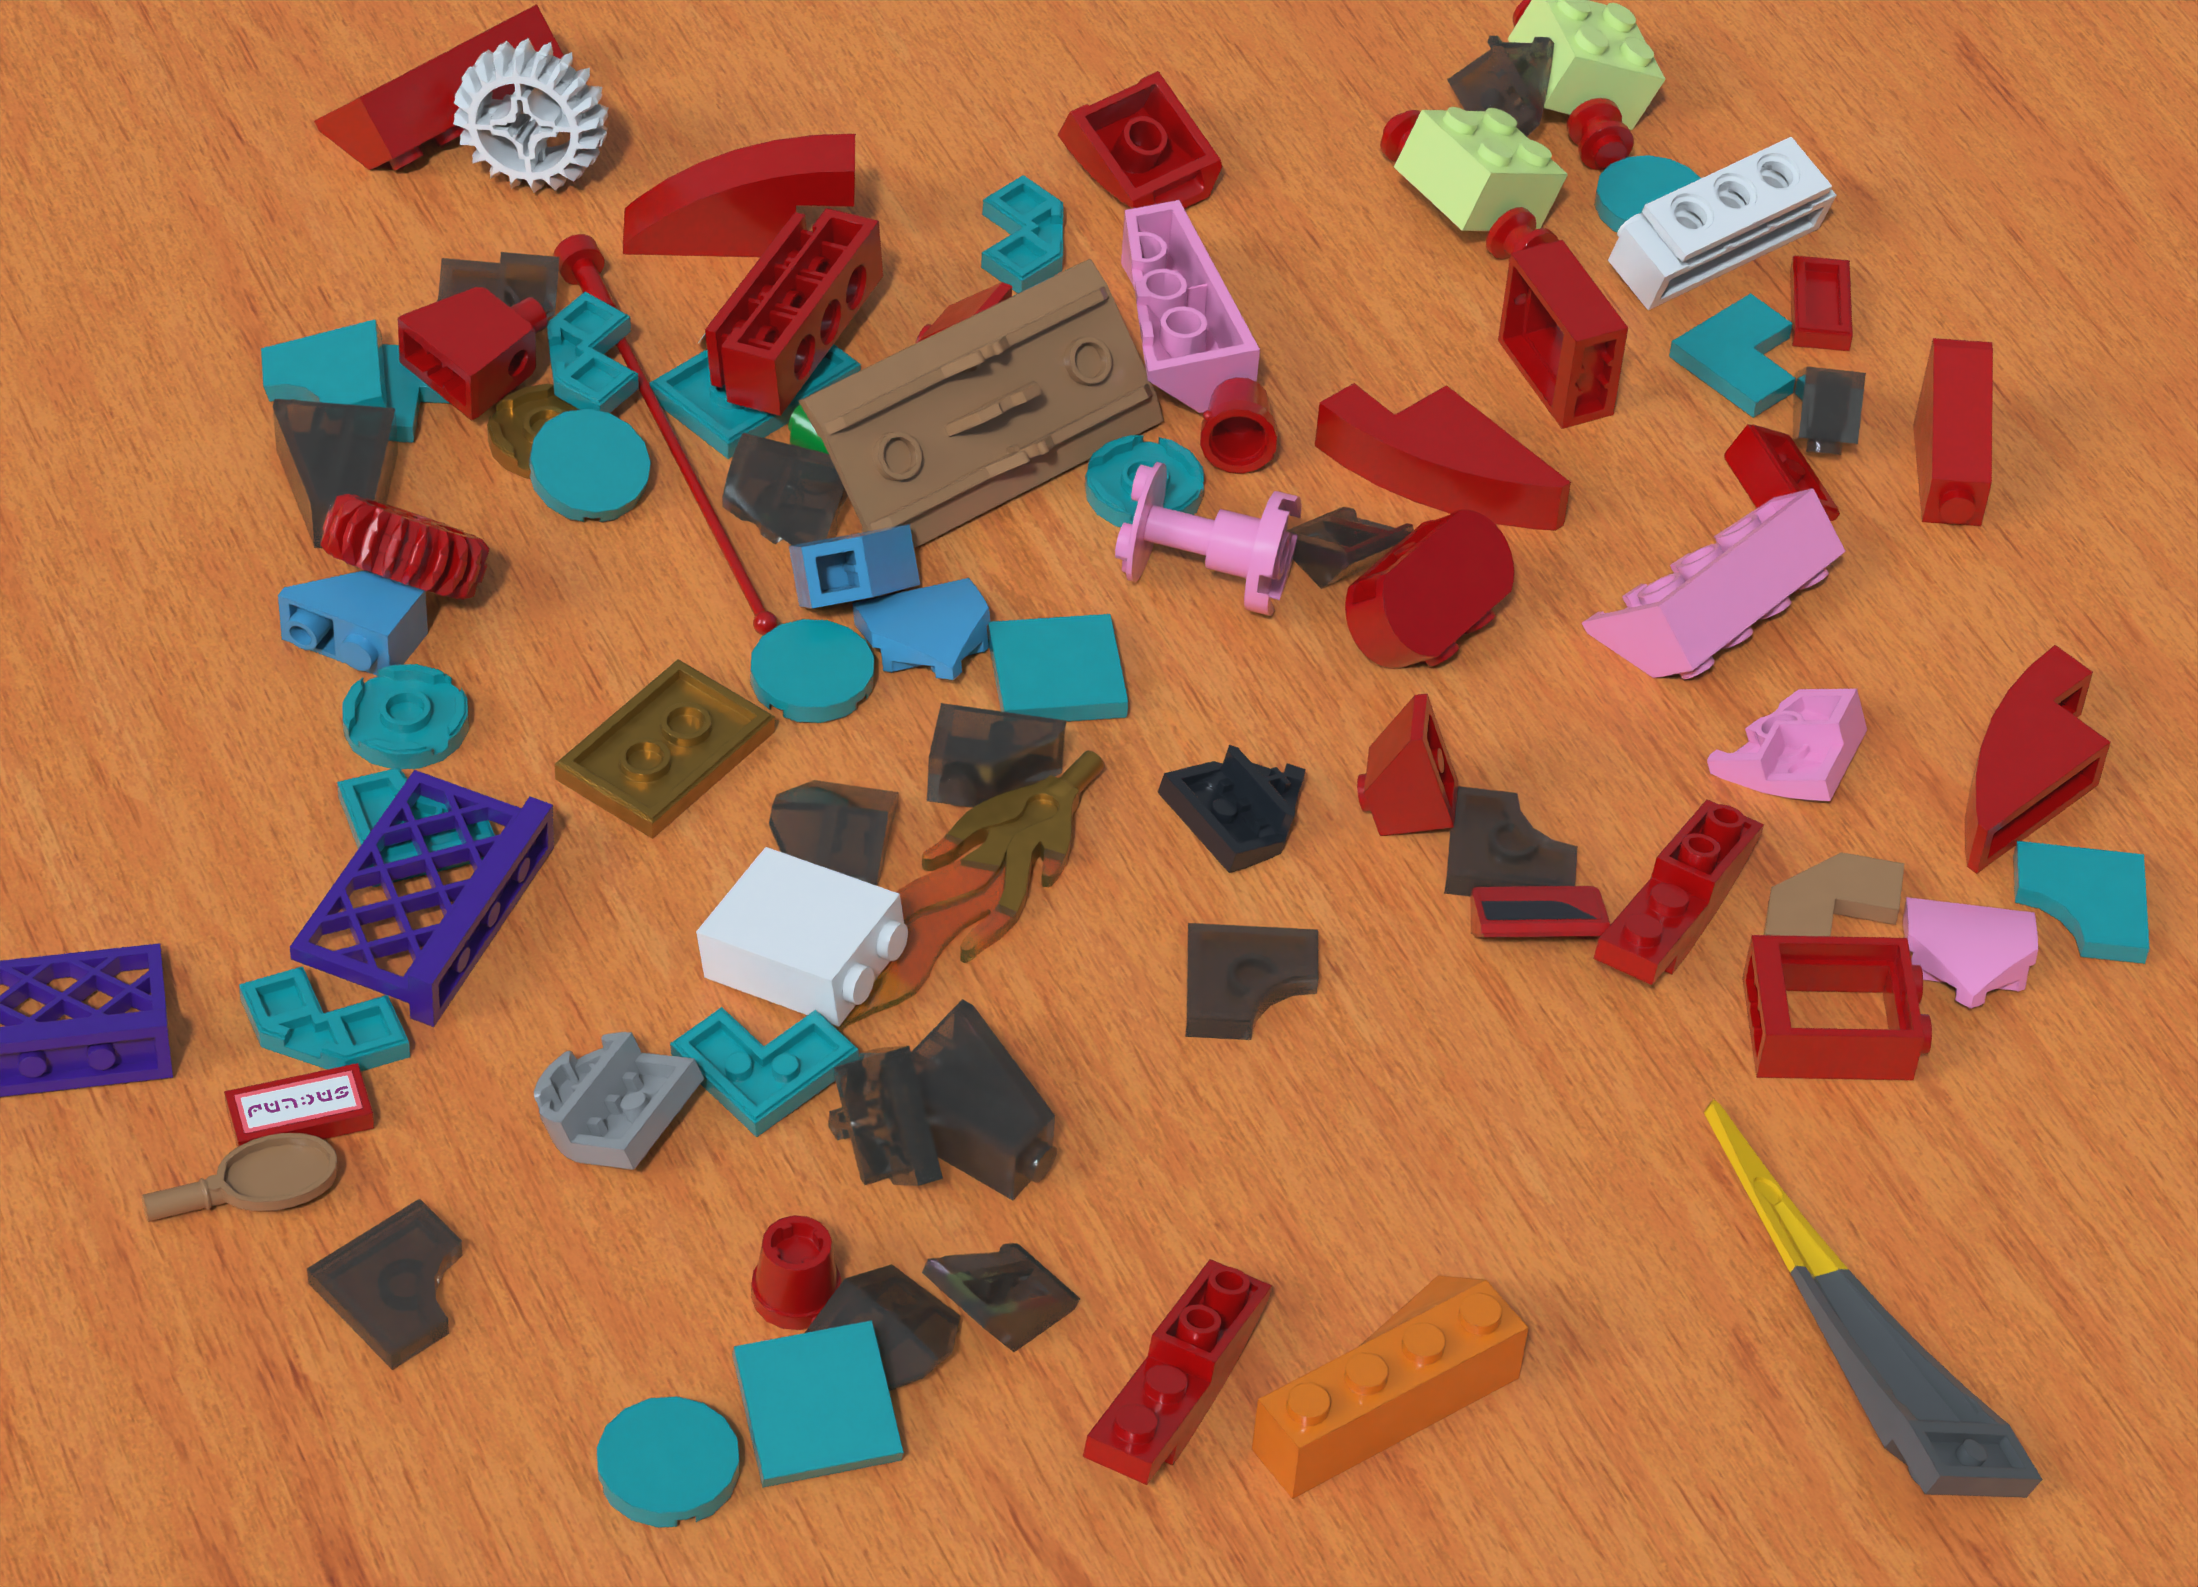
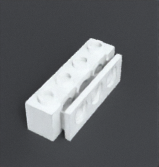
[1608,137,1837,310]

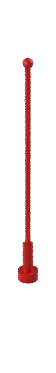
[553,234,778,635]

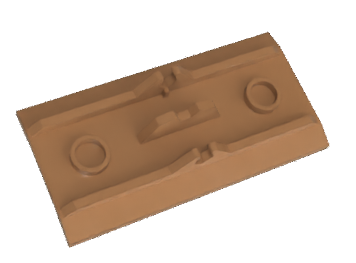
[799,259,1164,548]

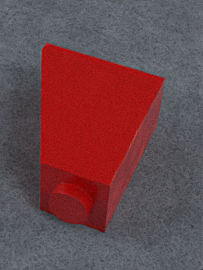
[1913,338,1993,526]

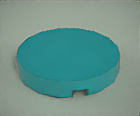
[1594,155,1701,232]
[529,409,651,522]
[1085,435,1204,527]
[750,619,874,723]
[342,664,469,769]
[597,1396,739,1528]

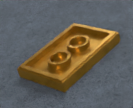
[555,659,775,839]

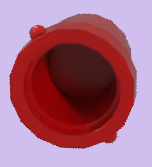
[1200,377,1277,473]
[751,1215,841,1330]

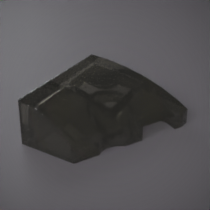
[437,252,559,318]
[722,433,848,545]

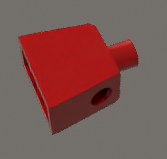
[398,287,548,421]

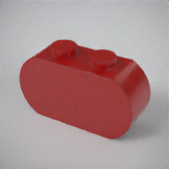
[1345,510,1514,669]

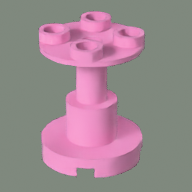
[1115,462,1302,616]

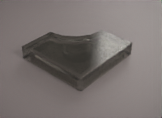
[1444,786,1578,897]
[1185,923,1319,1040]
[307,1199,463,1370]

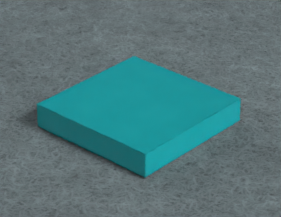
[988,614,1128,726]
[732,1320,904,1488]

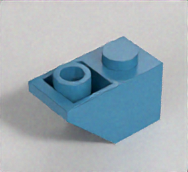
[789,524,920,608]
[278,570,428,676]

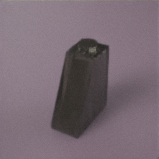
[273,399,398,548]
[881,999,1057,1201]

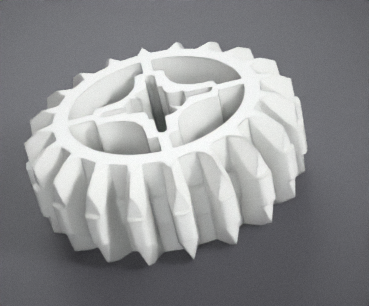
[453,38,609,193]

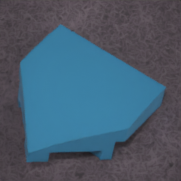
[852,578,991,680]

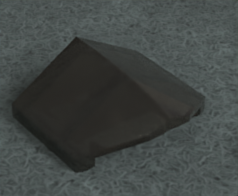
[1286,507,1414,589]
[769,780,899,886]
[922,1243,1080,1352]
[805,1264,960,1391]

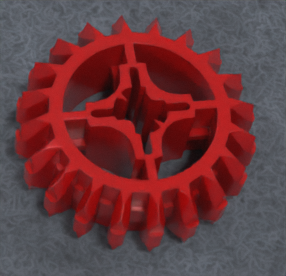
[321,494,490,600]

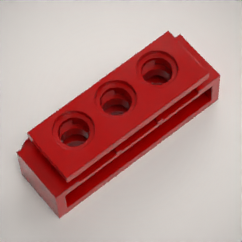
[705,208,883,416]

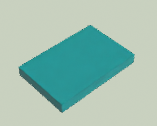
[649,344,861,459]

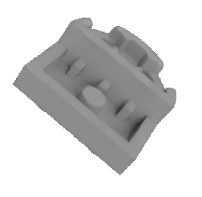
[534,1032,704,1170]

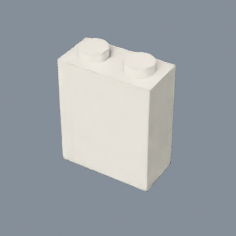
[696,847,908,1027]

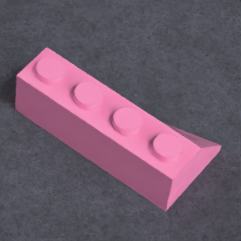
[1121,200,1260,413]
[1582,488,1846,679]

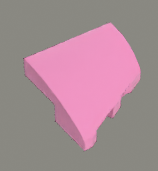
[1707,689,1867,801]

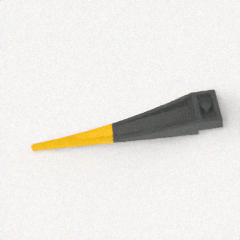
[1704,1099,2043,1498]

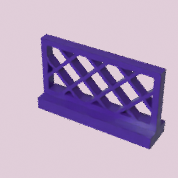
[290,770,554,1027]
[0,943,173,1097]

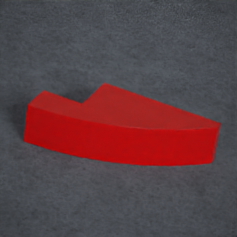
[623,134,856,257]
[1315,383,1571,531]
[1965,645,2111,874]

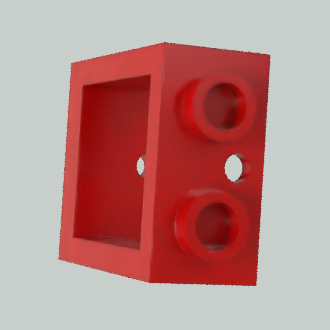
[1498,240,1628,429]
[1742,935,1932,1080]

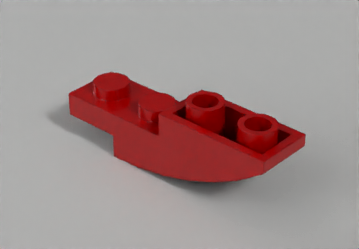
[1593,799,1764,985]
[1083,1259,1272,1485]

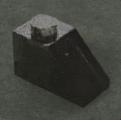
[1793,367,1866,455]
[927,703,1067,807]

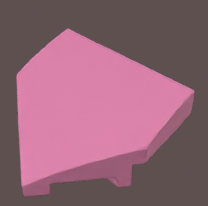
[1902,897,2038,1009]

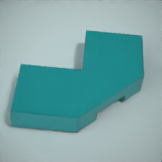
[981,175,1063,293]
[547,292,639,413]
[239,966,410,1072]

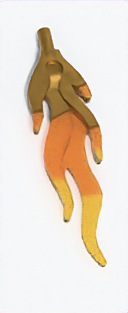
[832,750,1104,1033]

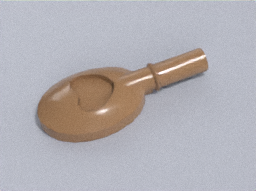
[142,1133,338,1222]

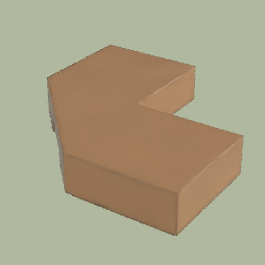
[1764,852,1905,936]

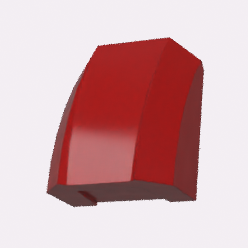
[1058,71,1222,209]

